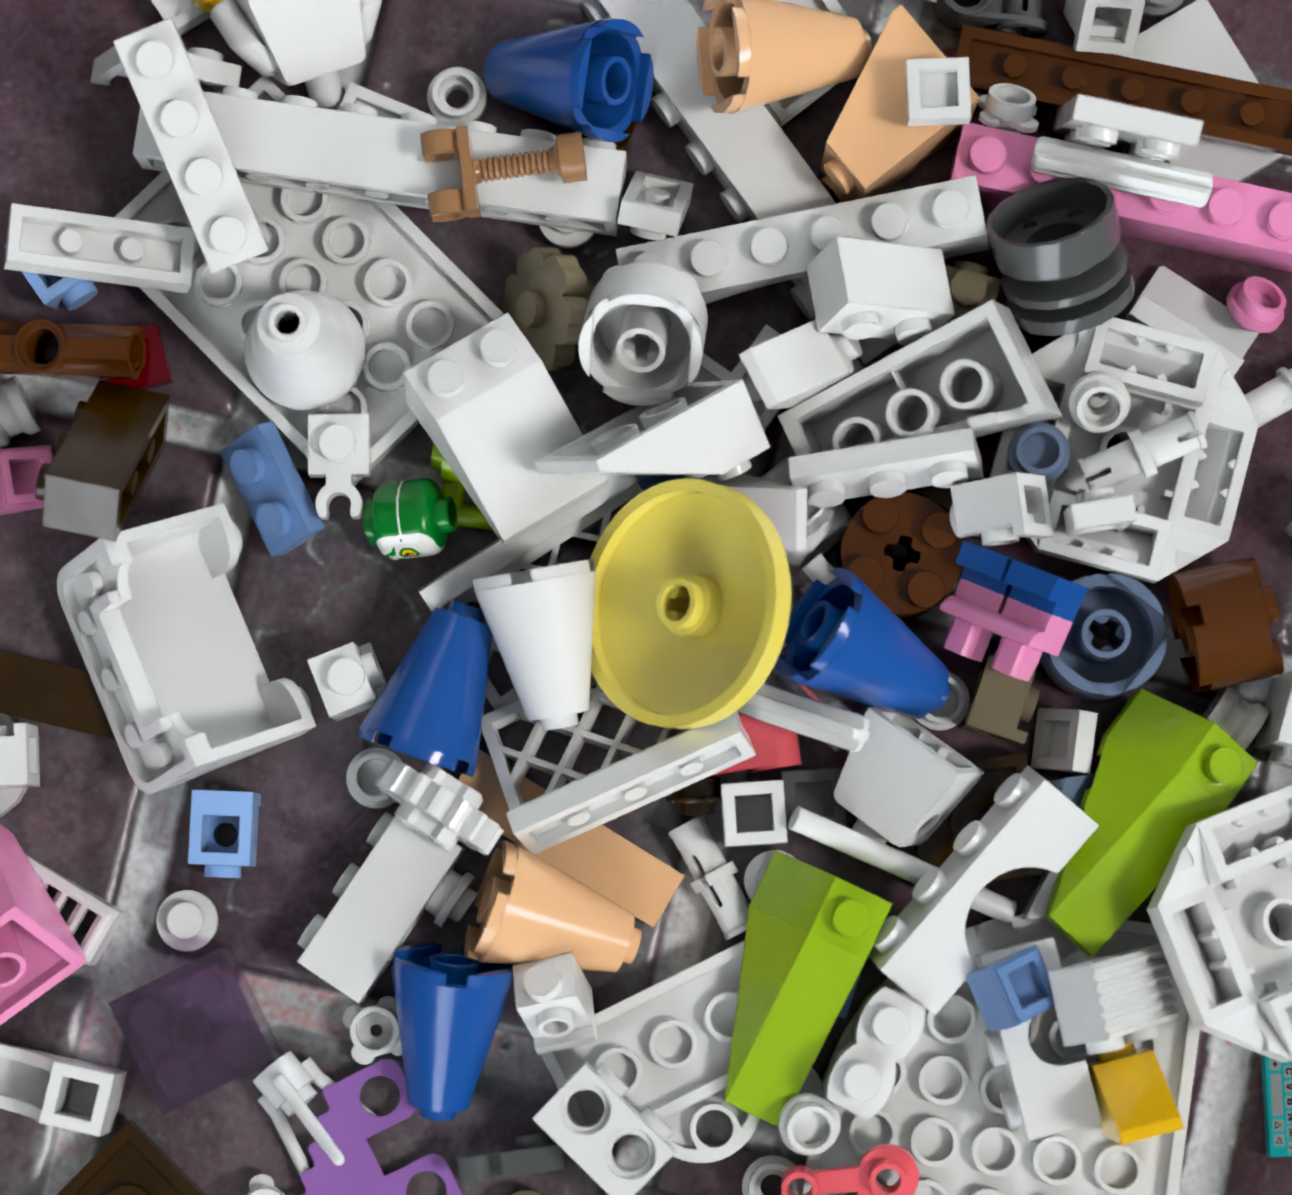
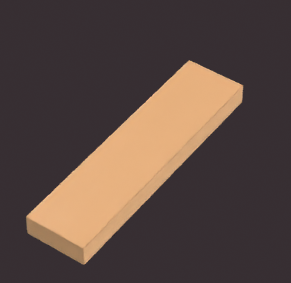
[458,749,685,928]

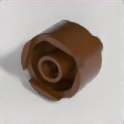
[837,493,962,621]
[1167,558,1284,693]

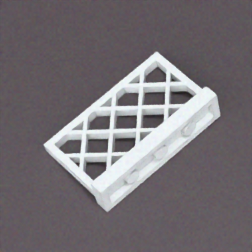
[418,475,643,710]
[481,672,756,855]

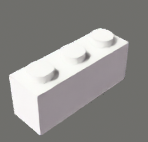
[297,811,466,1004]

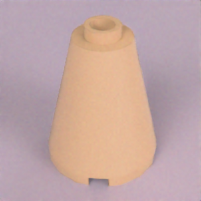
[696,0,872,114]
[464,840,642,973]

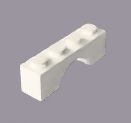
[113,17,269,273]
[868,766,1099,1015]
[0,1042,127,1137]

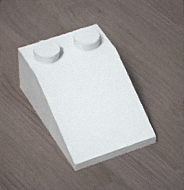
[403,313,607,545]
[534,379,770,481]

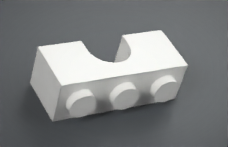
[974,937,1102,1141]

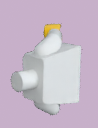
[192,0,382,108]

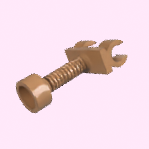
[420,125,588,222]

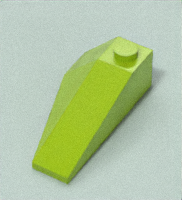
[1044,689,1258,957]
[724,850,892,1127]

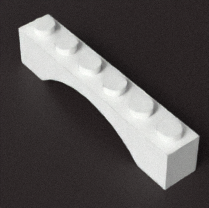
[616,175,989,305]

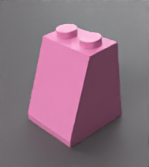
[0,824,87,1025]

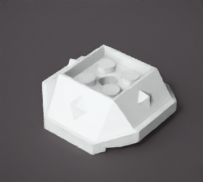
[989,317,1259,584]
[1147,784,1292,1062]

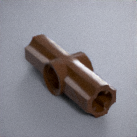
[0,319,147,380]

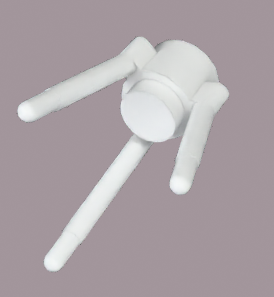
[253,1051,377,1176]

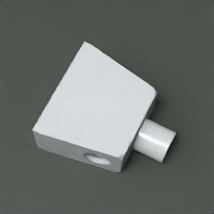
[834,707,984,847]

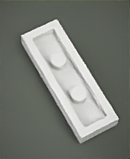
[4,203,195,293]
[788,428,983,508]

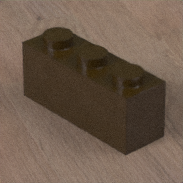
[35,380,170,542]

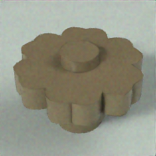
[502,247,595,371]

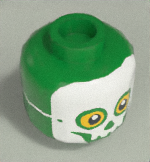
[363,478,457,560]

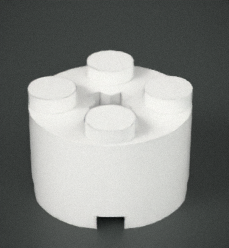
[578,262,708,406]

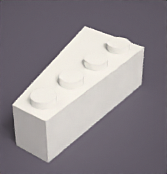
[778,300,1063,456]

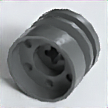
[986,178,1135,336]

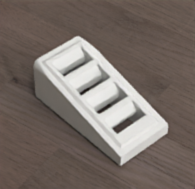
[25,854,127,966]

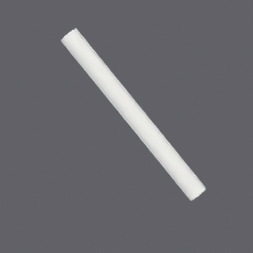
[788,806,1017,924]

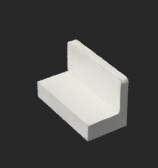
[1124,266,1259,377]

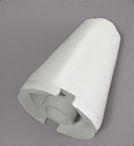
[244,290,365,411]
[473,559,596,731]

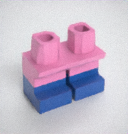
[939,540,1088,682]

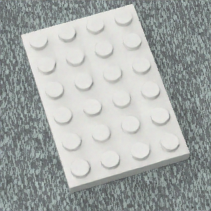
[115,76,504,486]

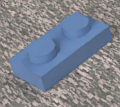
[220,421,325,558]

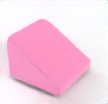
[0,445,54,515]

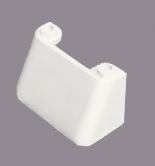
[57,503,316,794]

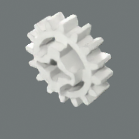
[374,758,504,856]

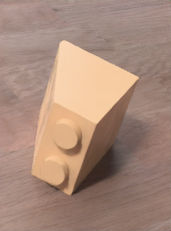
[820,5,980,204]

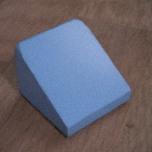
[966,945,1055,1032]

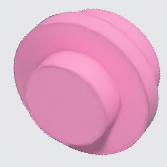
[1226,276,1286,333]

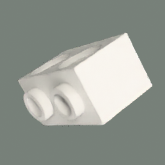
[532,1061,675,1195]

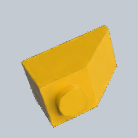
[1087,1043,1184,1145]

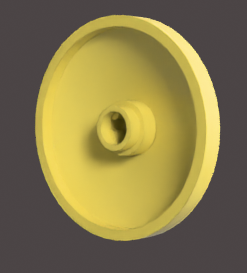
[590,478,791,729]

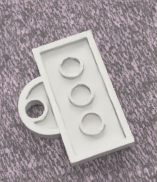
[541,940,760,1163]

